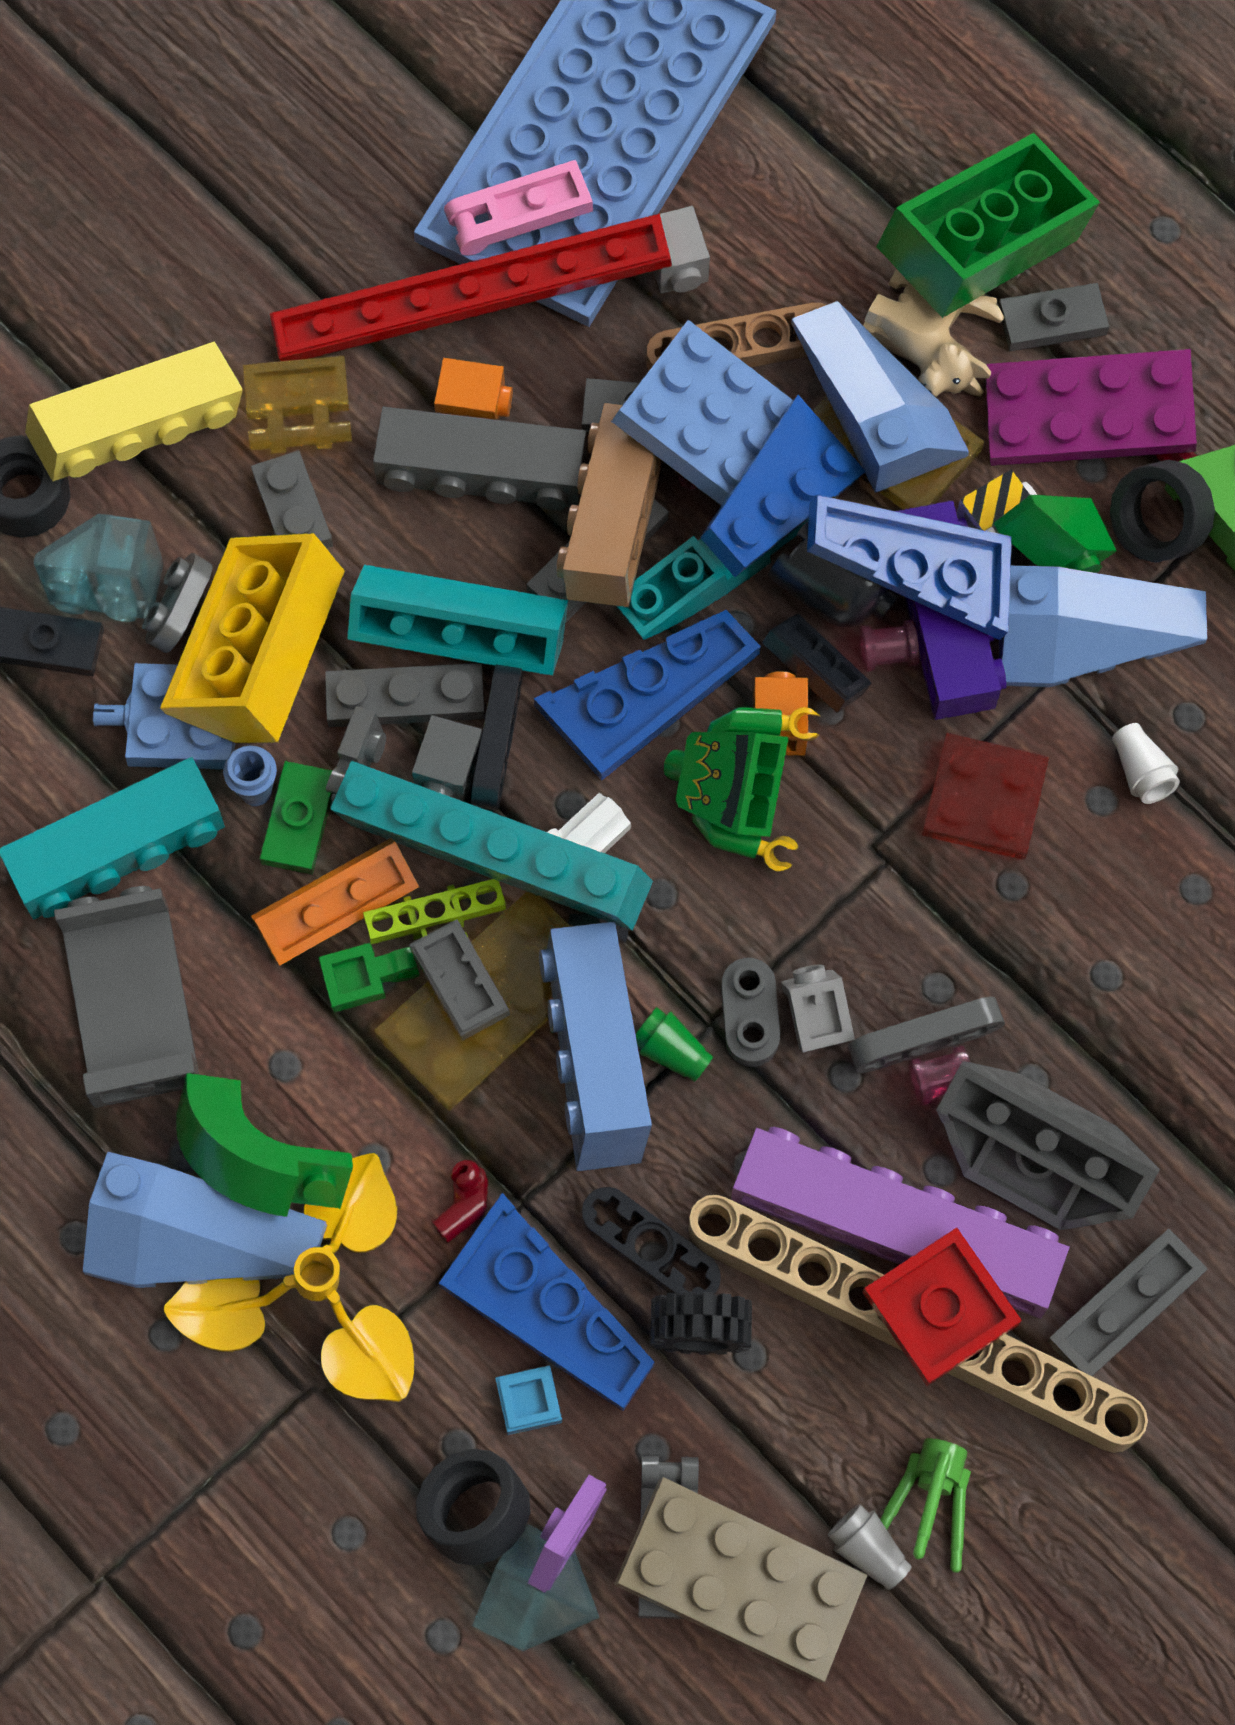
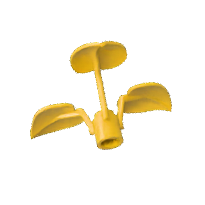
[164,1153,414,1402]

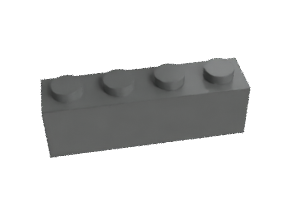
[373,406,586,510]

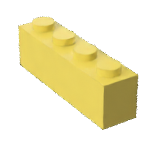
[25,341,243,481]

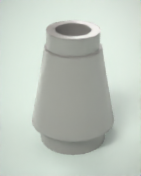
[828,1504,912,1590]

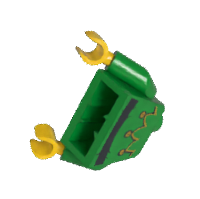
[664,707,820,871]

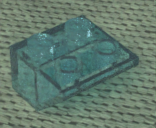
[33,514,164,622]

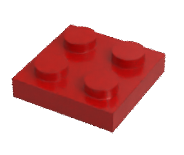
[863,1227,1022,1386]

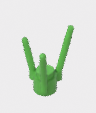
[880,1438,971,1573]

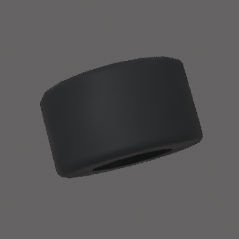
[0,435,71,538]

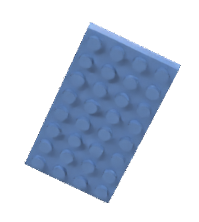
[414,0,776,327]

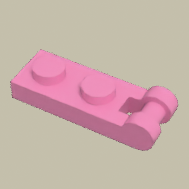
[444,160,593,256]

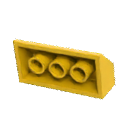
[160,533,345,743]

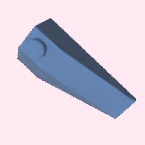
[791,301,969,493]
[999,565,1207,687]
[83,1152,327,1288]

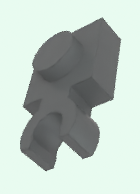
[326,706,386,802]

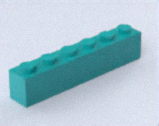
[330,761,653,931]

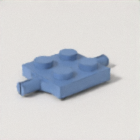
[93,663,236,769]

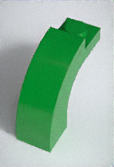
[176,1073,353,1217]

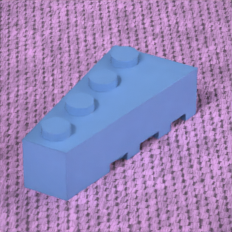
[539,922,652,1171]

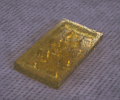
[374,892,570,1111]

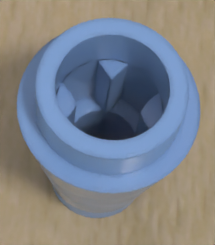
[223,746,277,806]

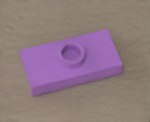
[528,1475,607,1593]

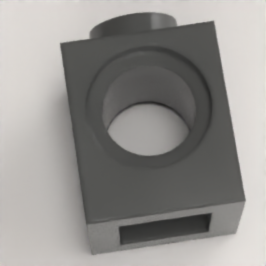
[412,715,482,802]

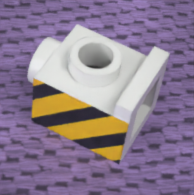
[957,469,1037,534]

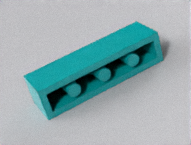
[347,565,568,676]
[0,757,225,920]

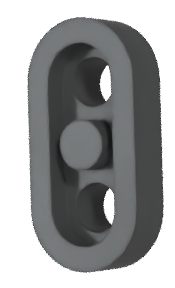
[142,553,213,653]
[721,958,780,1067]

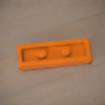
[251,838,419,966]

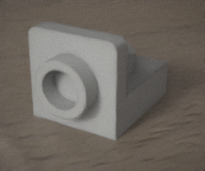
[781,965,855,1052]

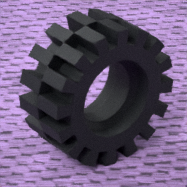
[650,1292,752,1355]

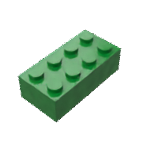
[876,133,1100,318]

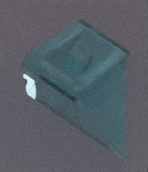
[472,1524,600,1652]

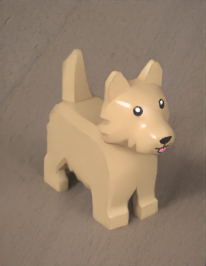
[863,269,1004,397]

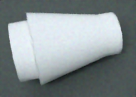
[1112,723,1180,804]

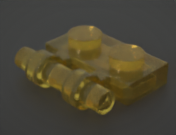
[243,356,352,454]

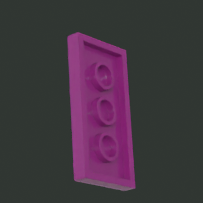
[986,349,1197,466]

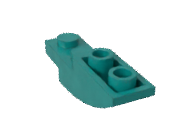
[616,520,808,640]

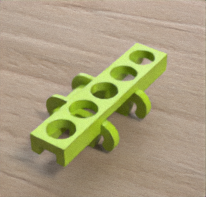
[363,879,506,945]

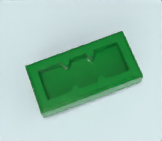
[260,761,333,875]

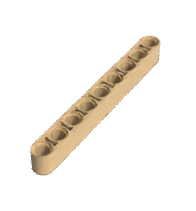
[688,1195,1148,1453]

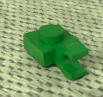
[319,942,420,1013]

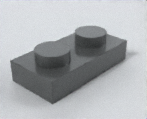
[251,450,333,549]

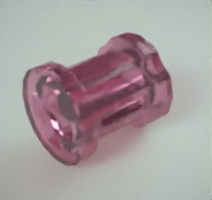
[859,620,919,672]
[909,1045,970,1106]

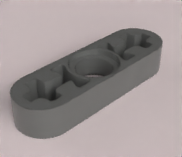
[848,997,1005,1073]

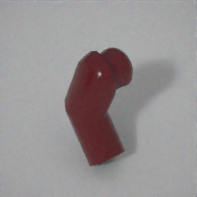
[431,1160,488,1243]

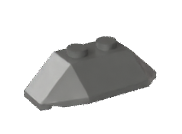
[937,1061,1160,1230]

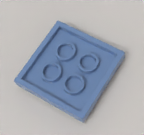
[611,320,793,505]

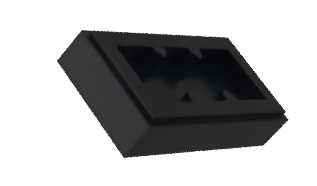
[0,607,104,677]
[762,613,872,713]

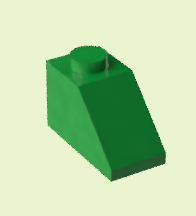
[994,494,1117,573]

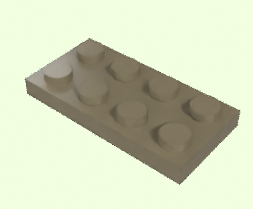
[614,1477,868,1683]

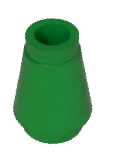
[635,1007,714,1082]

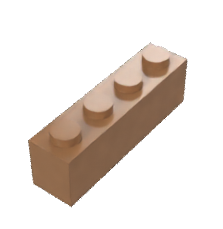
[557,403,663,607]

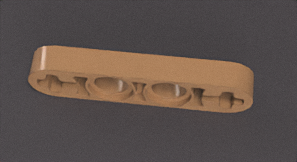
[647,303,826,370]

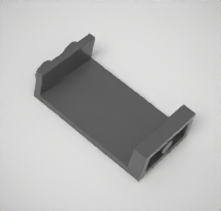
[54,886,199,1108]

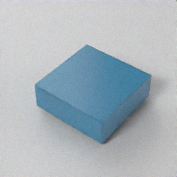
[495,1365,562,1435]

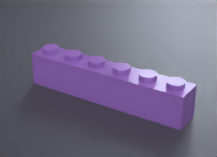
[731,1127,1069,1319]

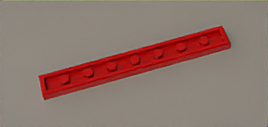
[270,214,672,365]

